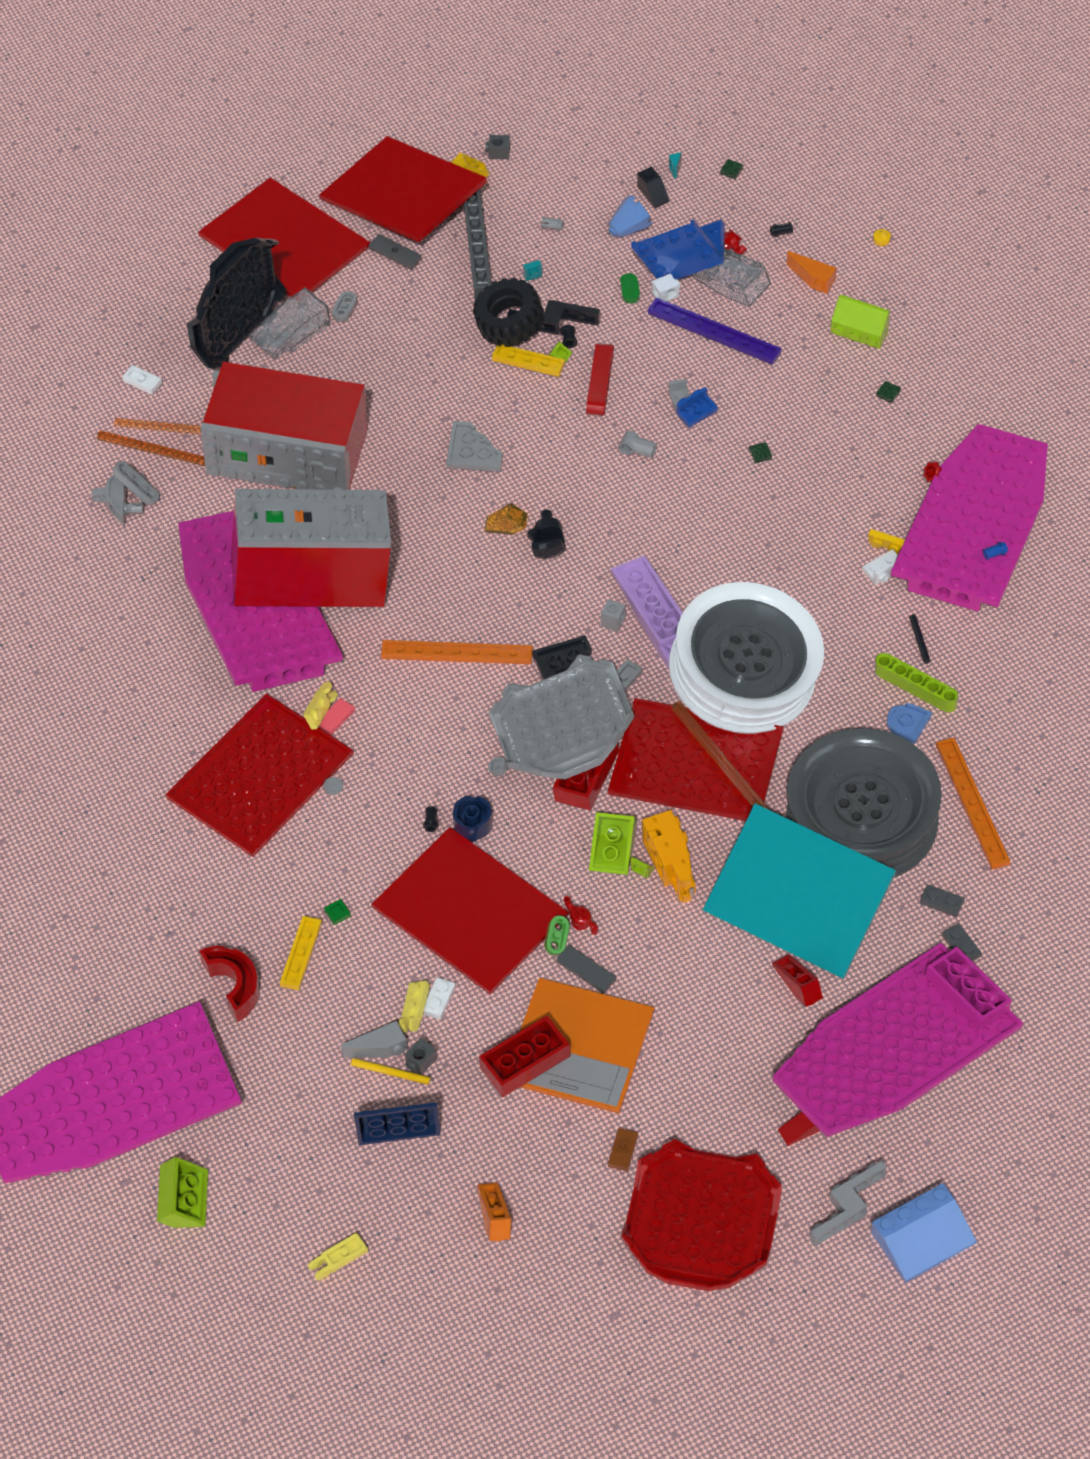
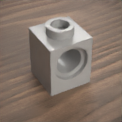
[601,599,626,632]

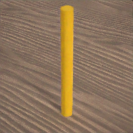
[351,1058,431,1085]

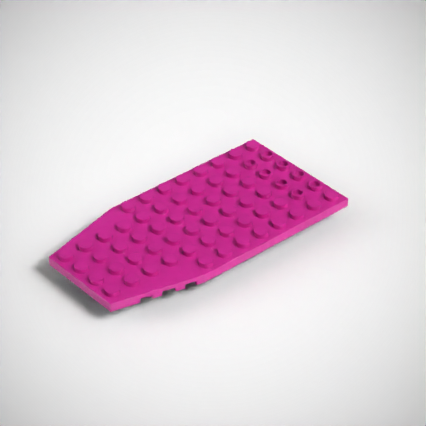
[891,424,1048,612]
[178,510,343,692]
[772,943,1023,1137]
[0,1001,242,1183]

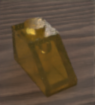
[484,503,527,535]

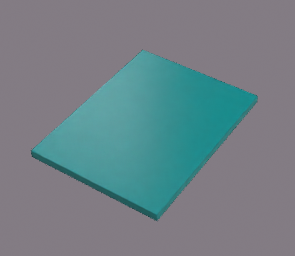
[703,804,897,979]

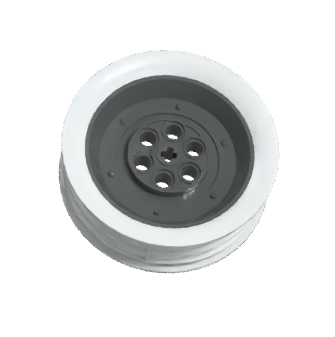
[669,582,824,734]

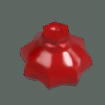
[923,461,942,483]

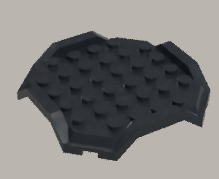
[187,238,286,369]

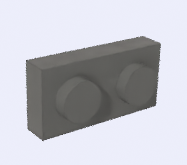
[920,885,965,917]
[942,924,982,962]

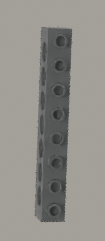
[463,189,491,299]

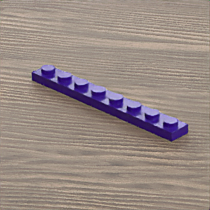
[648,297,781,365]

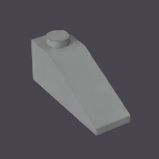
[341,1021,408,1058]

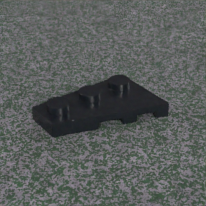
[532,635,592,680]

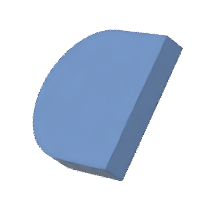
[887,703,932,744]

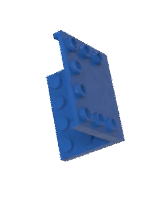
[631,219,725,279]

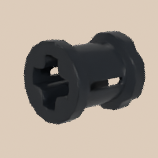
[560,325,578,348]

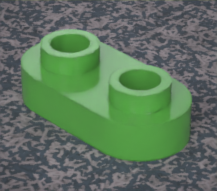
[544,916,570,956]

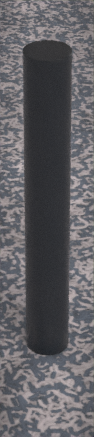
[909,614,931,664]

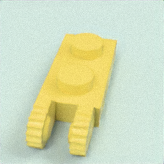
[303,681,337,730]
[398,981,430,1033]
[308,1233,368,1280]

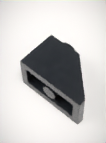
[637,166,670,209]

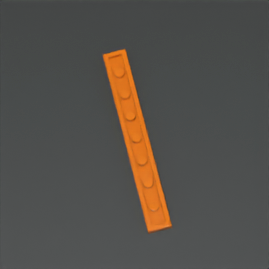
[381,640,533,664]
[936,737,1011,870]

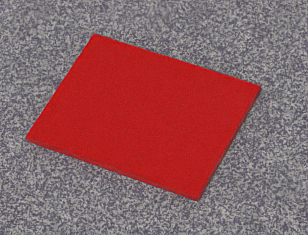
[319,136,487,242]
[198,177,371,302]
[165,693,354,857]
[608,698,784,821]
[371,827,569,995]

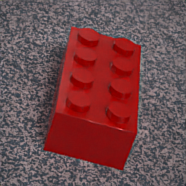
[552,743,619,811]
[479,1016,571,1098]

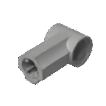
[618,431,657,458]

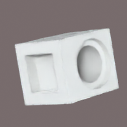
[652,273,680,301]

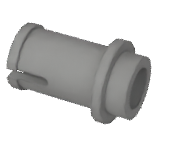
[541,217,564,232]

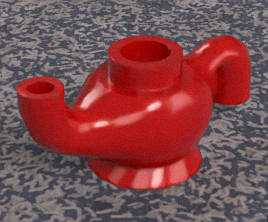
[724,229,747,255]
[564,896,598,935]

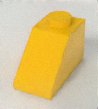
[451,152,490,177]

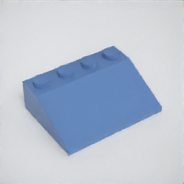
[871,1183,977,1283]

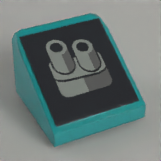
[669,152,682,178]

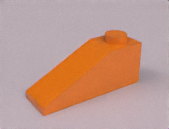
[787,251,837,293]
[477,1182,511,1241]

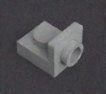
[669,379,690,410]

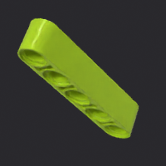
[875,653,958,712]

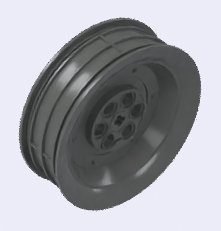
[786,728,942,878]

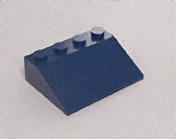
[354,1102,441,1145]

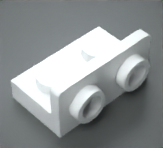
[862,550,898,585]

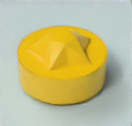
[873,229,891,246]

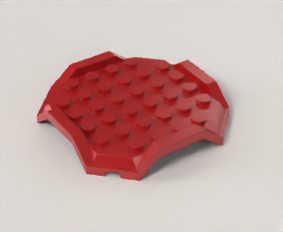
[621,1139,782,1291]

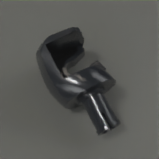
[527,509,565,560]

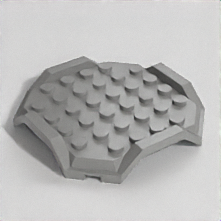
[489,654,634,779]

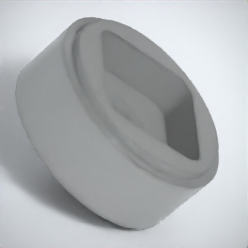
[488,757,508,776]

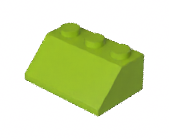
[831,294,890,349]
[157,1157,208,1228]

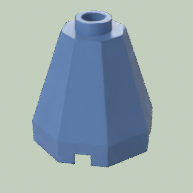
[608,195,652,238]

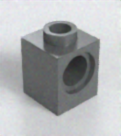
[485,135,510,160]
[405,1038,437,1075]

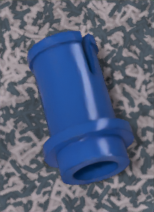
[983,541,1008,560]

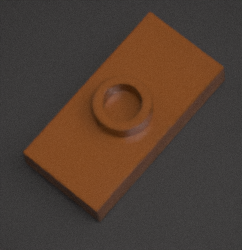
[608,1128,639,1172]

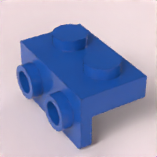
[676,387,718,428]

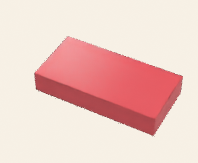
[318,698,355,736]

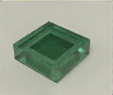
[720,159,743,180]
[876,381,901,403]
[749,442,772,464]

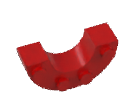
[199,946,259,1023]

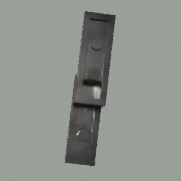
[507,300,600,335]

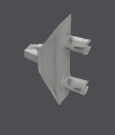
[92,460,145,528]

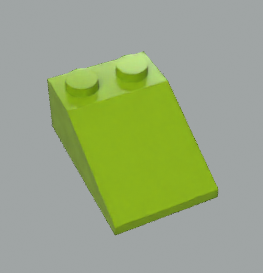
[589,812,638,875]

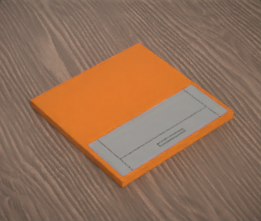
[519,978,655,1114]

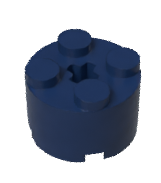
[453,796,493,843]

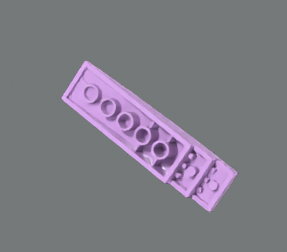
[611,556,683,670]

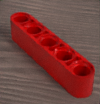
[586,343,614,416]

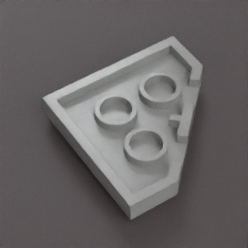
[446,421,503,472]

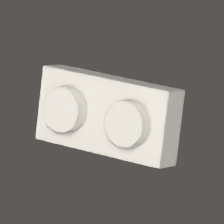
[122,365,162,395]
[423,978,456,1020]

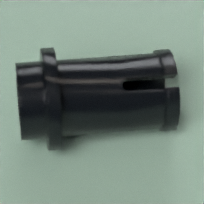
[770,222,793,237]
[423,806,438,832]

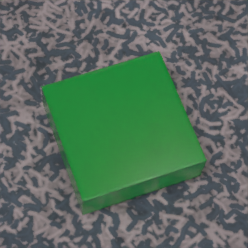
[324,899,351,925]

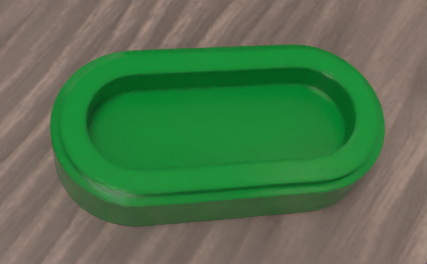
[620,273,640,303]

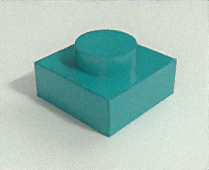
[523,260,542,281]

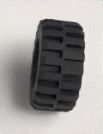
[473,278,544,347]

